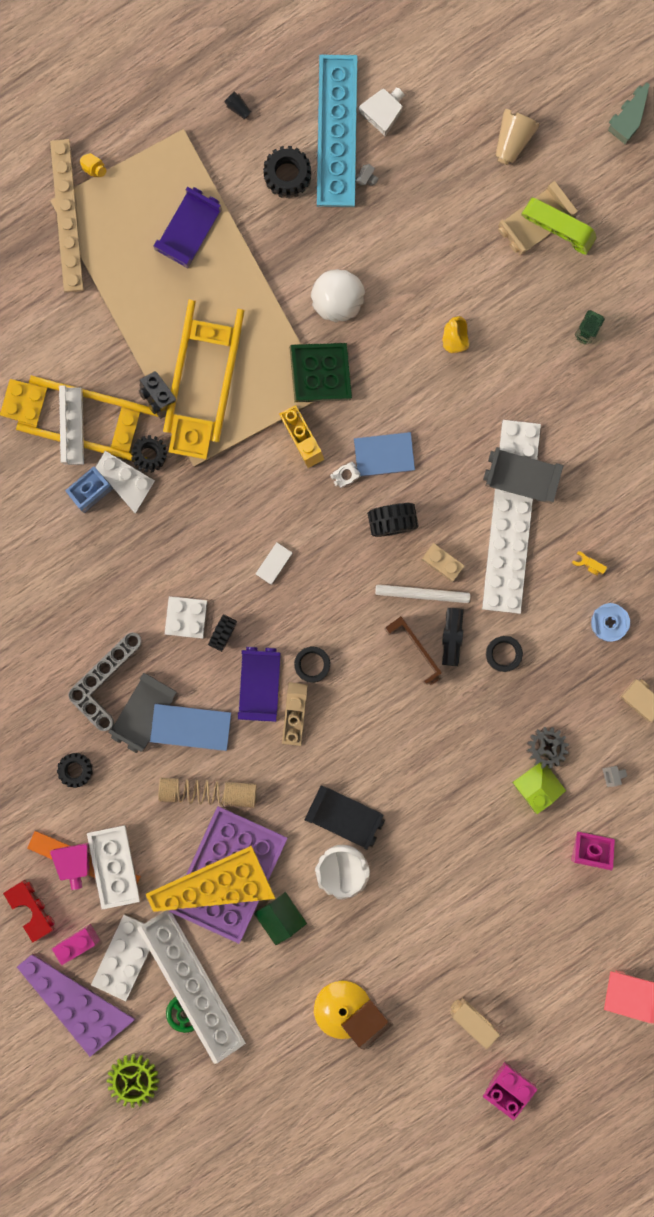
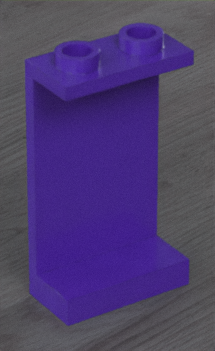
[153,187,222,268]
[238,647,281,722]

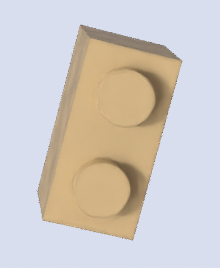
[421,543,464,582]
[620,679,654,722]

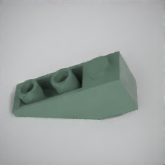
[608,82,650,144]

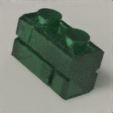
[574,310,605,345]

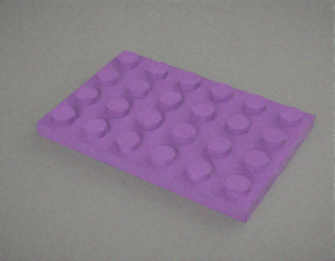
[169,806,288,944]

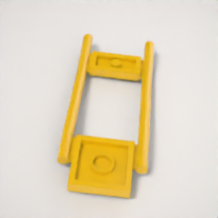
[163,299,245,459]
[0,375,159,462]

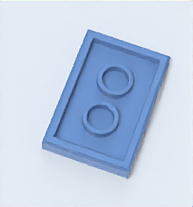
[354,432,415,477]

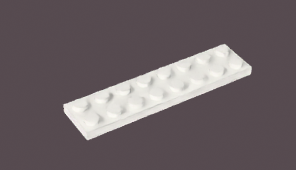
[138,910,246,1064]

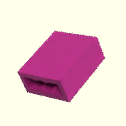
[52,923,100,966]

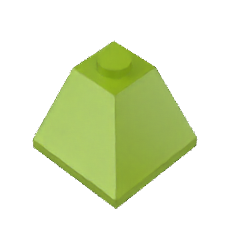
[512,763,566,814]

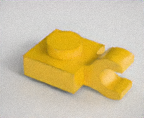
[571,551,607,576]

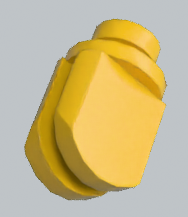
[80,153,107,177]

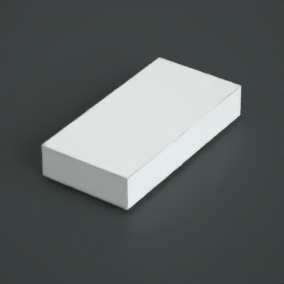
[256,542,292,585]

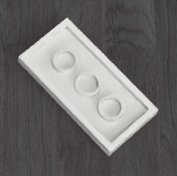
[87,825,140,909]
[91,914,150,1001]

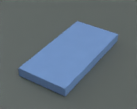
[150,704,231,751]

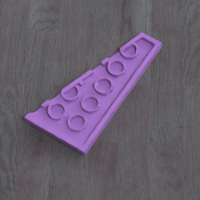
[17,954,135,1057]

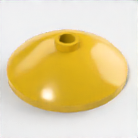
[314,980,370,1039]

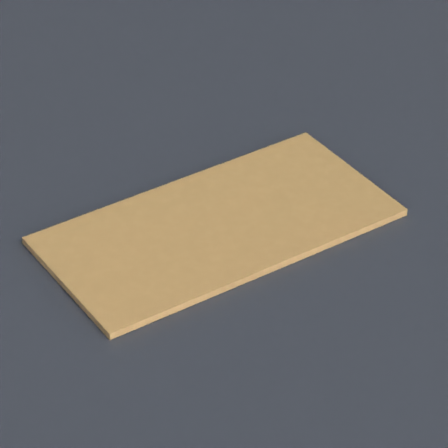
[50,129,314,467]

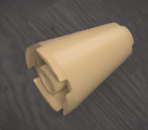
[495,109,540,165]

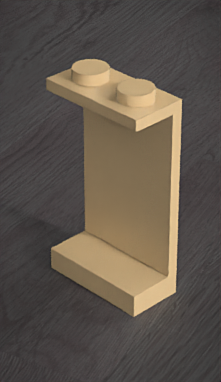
[498,181,578,255]

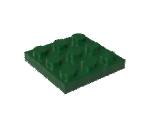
[289,343,352,402]

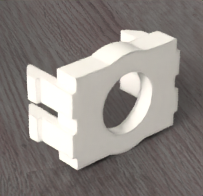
[330,462,361,488]

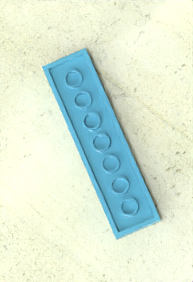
[317,55,357,207]

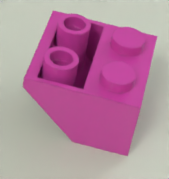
[483,1062,537,1121]

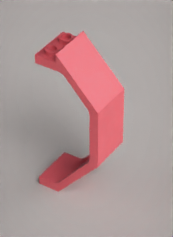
[604,970,654,1024]

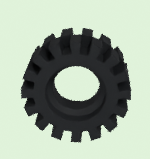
[131,435,167,473]
[208,614,237,652]
[57,753,93,788]

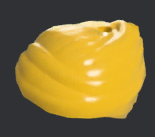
[442,316,469,353]

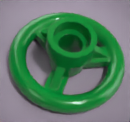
[166,997,195,1033]

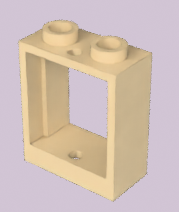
[450,998,500,1050]

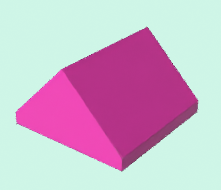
[571,832,615,870]

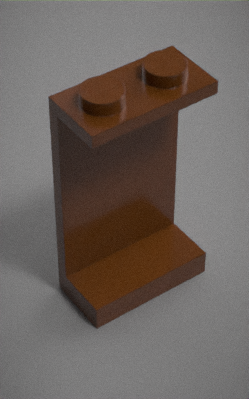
[385,616,442,685]

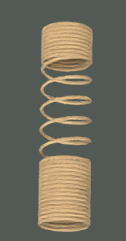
[158,777,257,808]

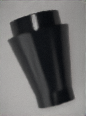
[224,91,252,120]

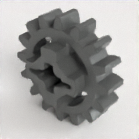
[526,727,569,769]

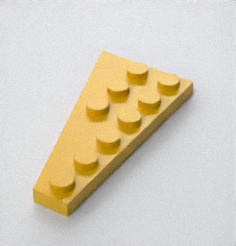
[145,845,276,912]

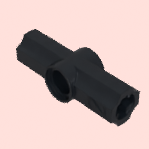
[442,608,464,667]

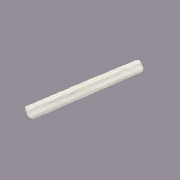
[375,585,470,603]

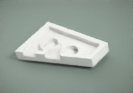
[95,451,154,513]

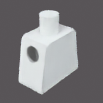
[359,88,405,136]

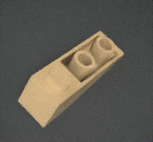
[282,682,308,746]

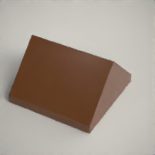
[341,1000,393,1050]

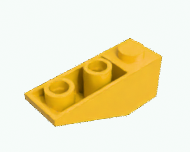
[279,405,325,468]

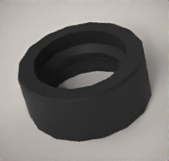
[486,636,523,672]
[294,646,330,683]

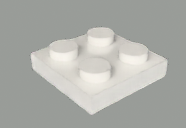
[165,596,207,639]

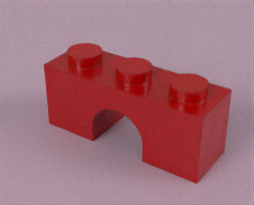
[3,880,55,943]

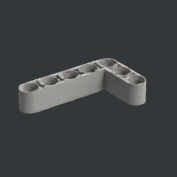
[68,632,143,731]

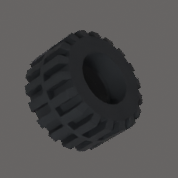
[263,146,311,198]
[367,503,419,537]

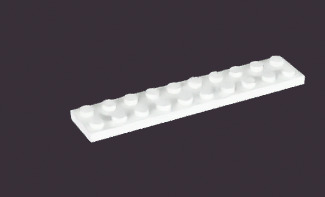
[482,420,541,614]

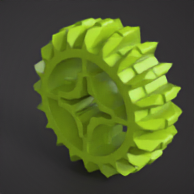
[107,1054,159,1108]

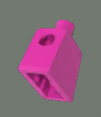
[50,843,89,890]

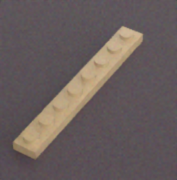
[50,139,84,293]

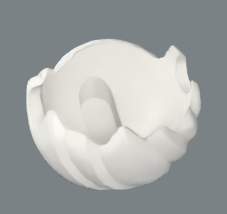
[311,269,365,323]
[315,845,370,900]

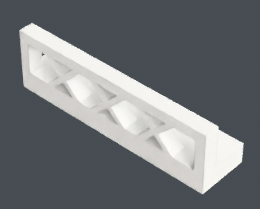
[59,385,84,465]

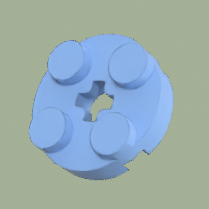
[591,603,630,642]

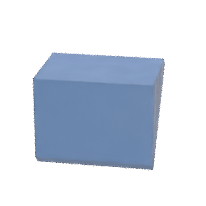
[65,466,113,513]

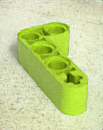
[521,197,597,255]

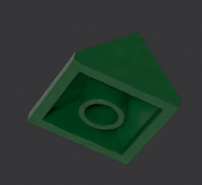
[254,892,307,946]

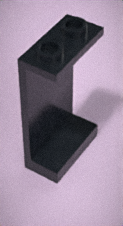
[304,785,385,850]

